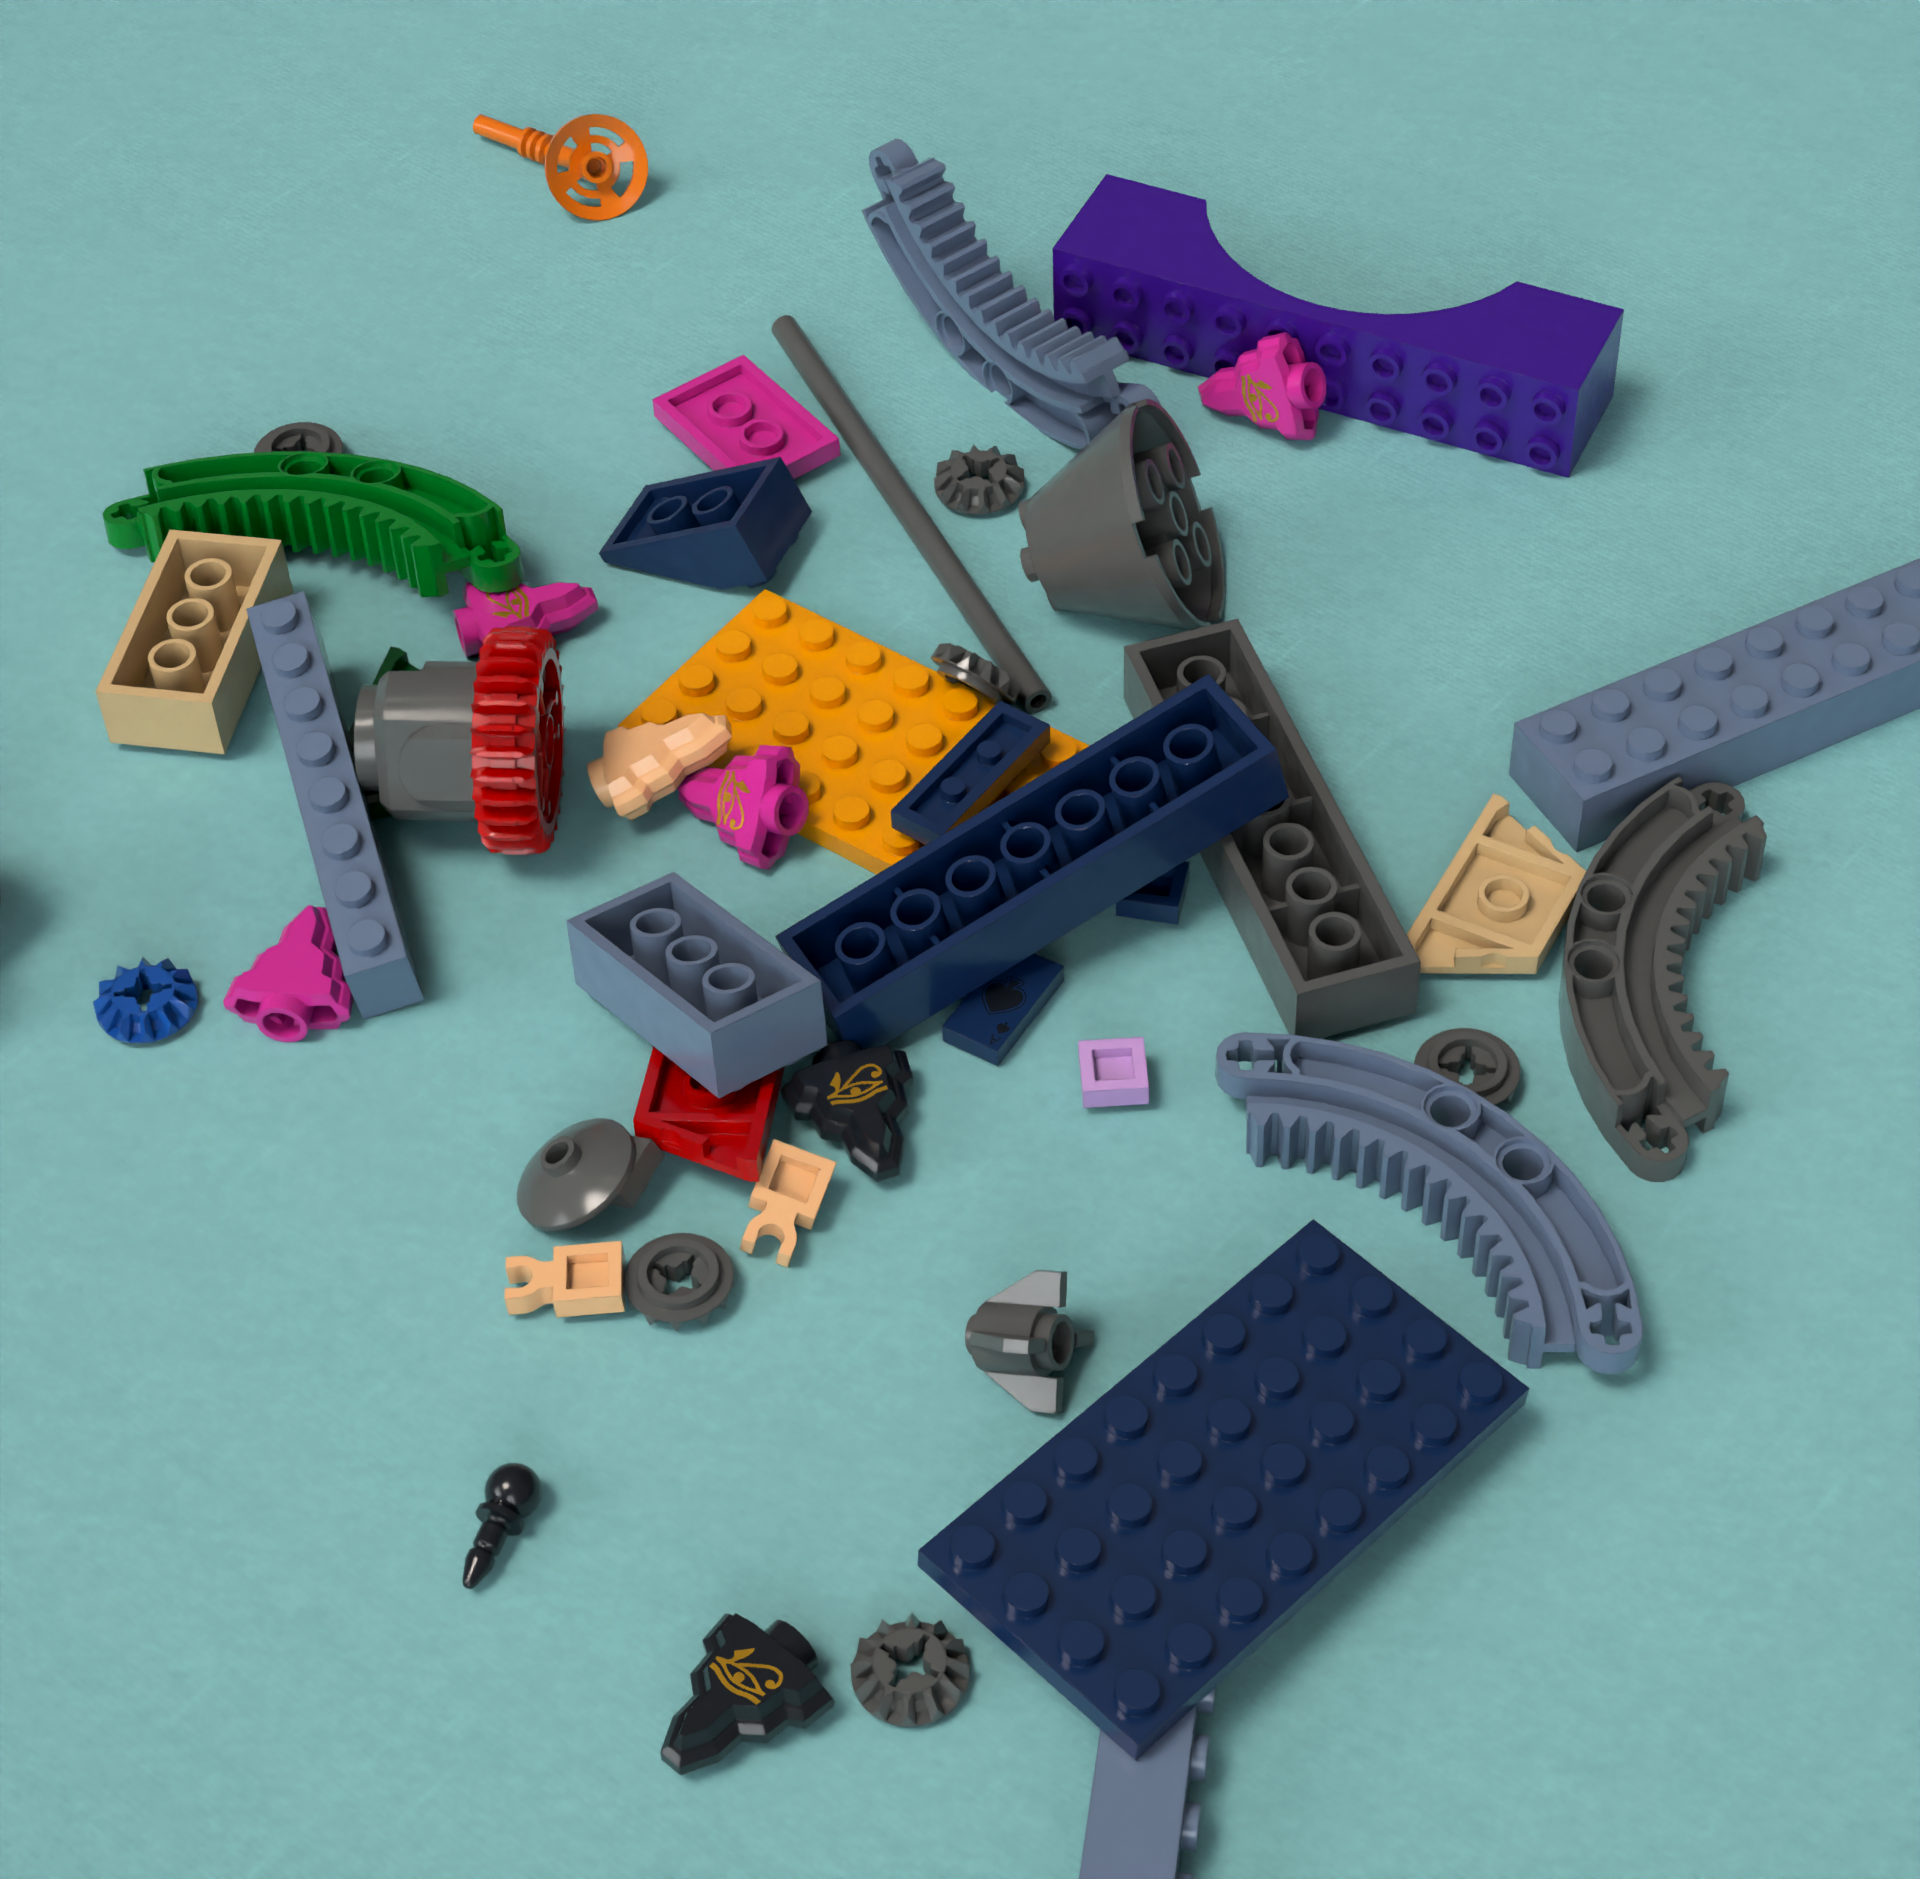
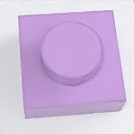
[1078,1037,1149,1108]

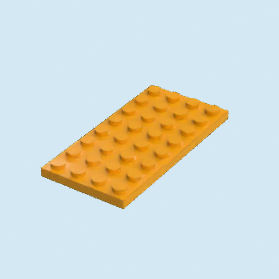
[618,589,1090,875]

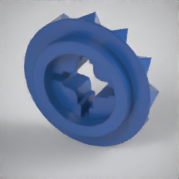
[93,957,198,1043]

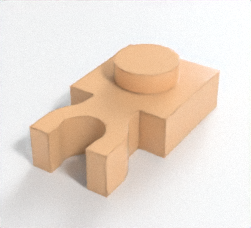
[740,1139,837,1268]
[504,1241,625,1318]

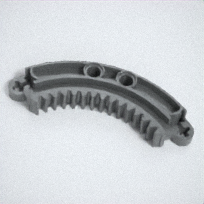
[1558,777,1767,1182]

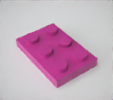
[652,354,840,479]

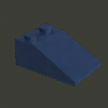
[599,457,812,590]

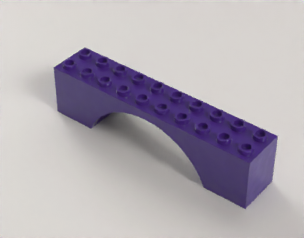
[1052,174,1624,478]

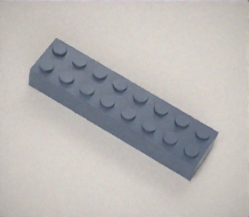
[1509,559,1920,853]

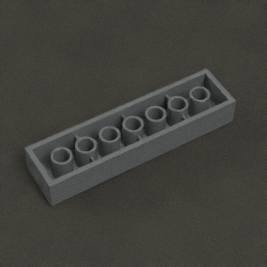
[1124,619,1421,1039]

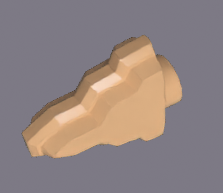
[587,713,732,821]

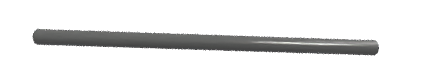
[771,315,1052,713]

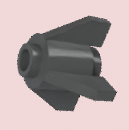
[965,1270,1094,1414]

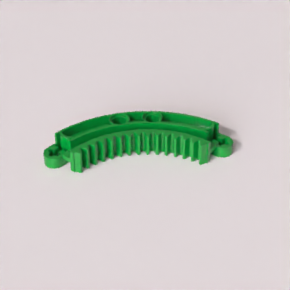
[102,451,525,598]

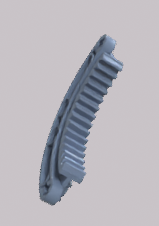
[861,139,1161,450]
[1215,1032,1643,1374]

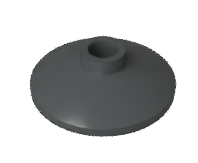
[517,1118,636,1232]

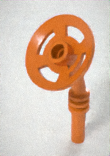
[473,114,648,220]

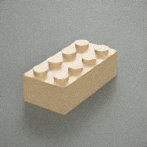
[95,530,293,754]

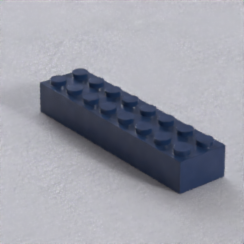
[775,674,1289,1050]

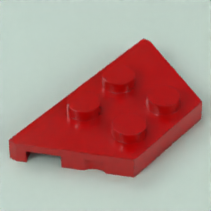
[633,1046,785,1182]

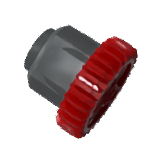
[354,626,566,855]

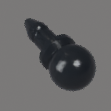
[462,1463,542,1589]

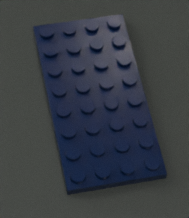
[917,1219,1530,1760]

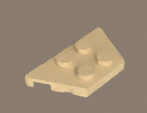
[1406,793,1586,974]

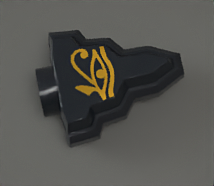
[781,1040,913,1182]
[660,1613,834,1775]

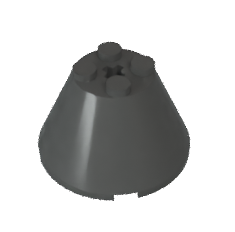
[1018,399,1225,630]

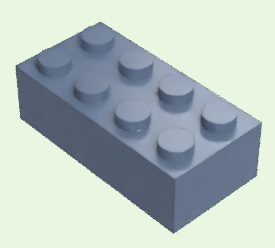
[566,872,828,1098]

